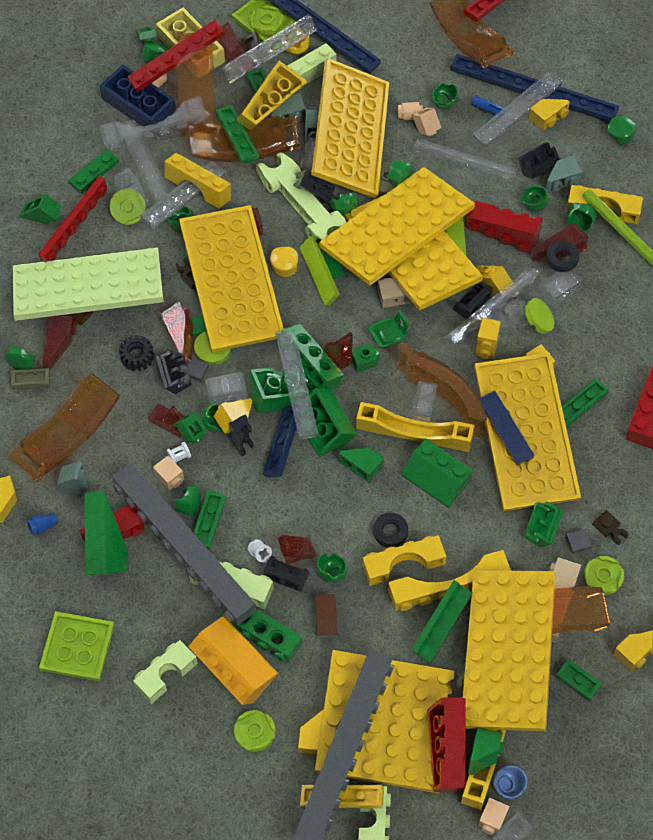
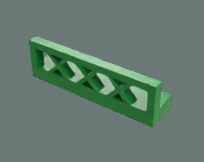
[412,580,473,663]

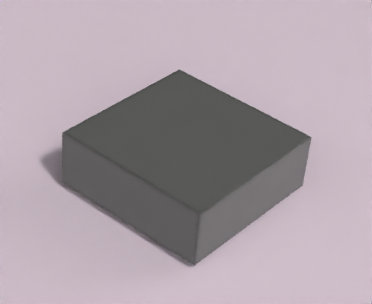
[187,357,209,382]
[566,529,592,554]

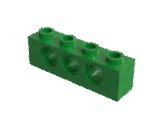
[278,324,344,390]
[220,609,303,663]

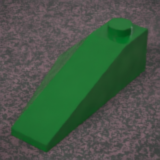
[250,368,316,414]
[85,492,129,575]

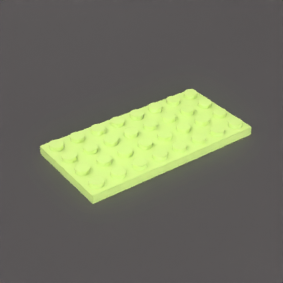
[13,248,164,321]

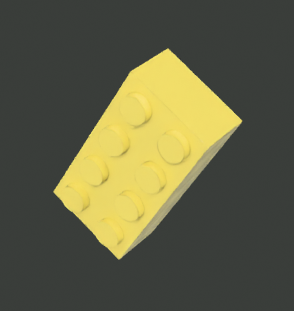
[156,7,225,79]

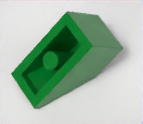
[19,194,62,224]
[339,448,384,483]
[468,728,505,775]

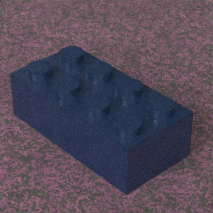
[100,65,176,134]

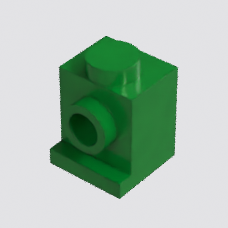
[350,344,380,373]
[173,412,207,444]

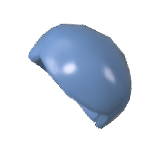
[493,766,527,799]

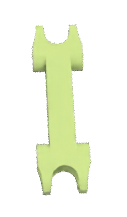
[256,152,346,245]

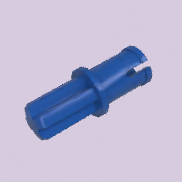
[471,95,506,118]

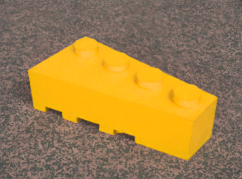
[237,60,307,131]

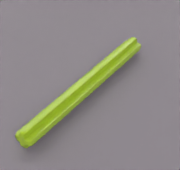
[582,189,653,266]

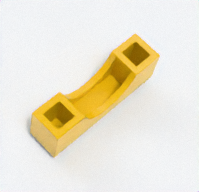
[165,153,231,209]
[566,185,643,224]
[362,535,447,586]

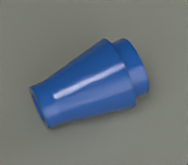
[27,513,58,535]

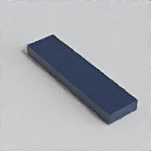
[478,391,534,466]
[263,406,302,477]

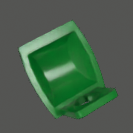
[367,311,409,349]

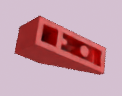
[79,505,145,541]

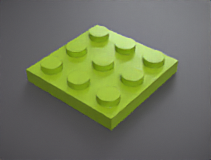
[232,0,298,47]
[39,611,115,682]

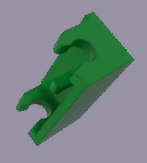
[524,502,564,547]

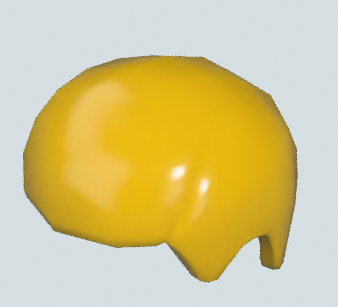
[284,30,310,55]

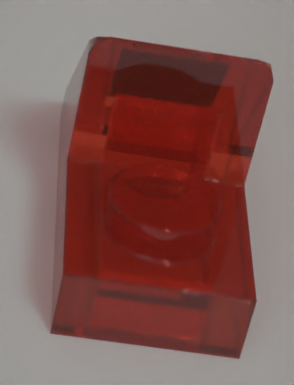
[148,403,184,438]
[278,535,316,564]

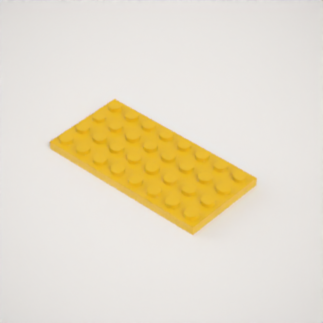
[311,58,389,198]
[319,167,475,286]
[344,195,483,311]
[179,205,284,352]
[474,353,581,511]
[463,570,556,732]

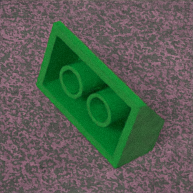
[299,388,357,457]
[401,438,473,508]

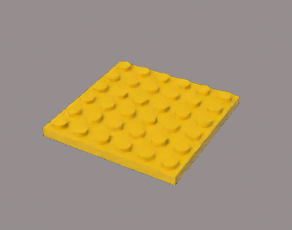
[314,650,455,793]

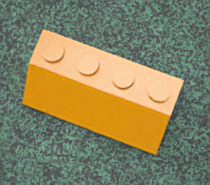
[188,616,279,705]

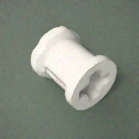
[166,442,191,464]
[248,539,272,562]

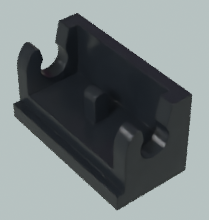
[518,142,560,179]
[293,170,335,203]
[453,281,493,321]
[156,350,192,394]
[229,414,254,456]
[264,556,310,592]

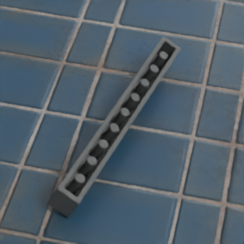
[113,463,257,626]
[293,648,394,840]

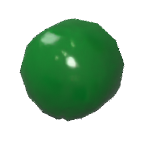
[432,83,458,109]
[521,186,549,212]
[329,193,359,216]
[201,404,223,433]
[316,553,347,582]

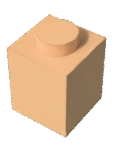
[412,108,442,136]
[153,456,184,491]
[478,798,509,835]

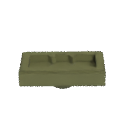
[378,162,395,195]
[11,368,50,390]

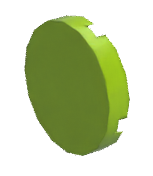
[250,6,284,35]
[109,188,146,225]
[525,298,554,334]
[194,331,231,365]
[584,556,624,595]
[234,710,275,752]

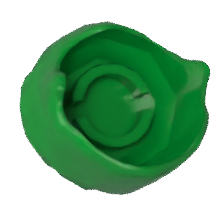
[142,41,169,63]
[607,115,637,146]
[386,160,413,187]
[567,203,597,232]
[166,205,195,233]
[5,343,37,370]
[175,485,201,517]

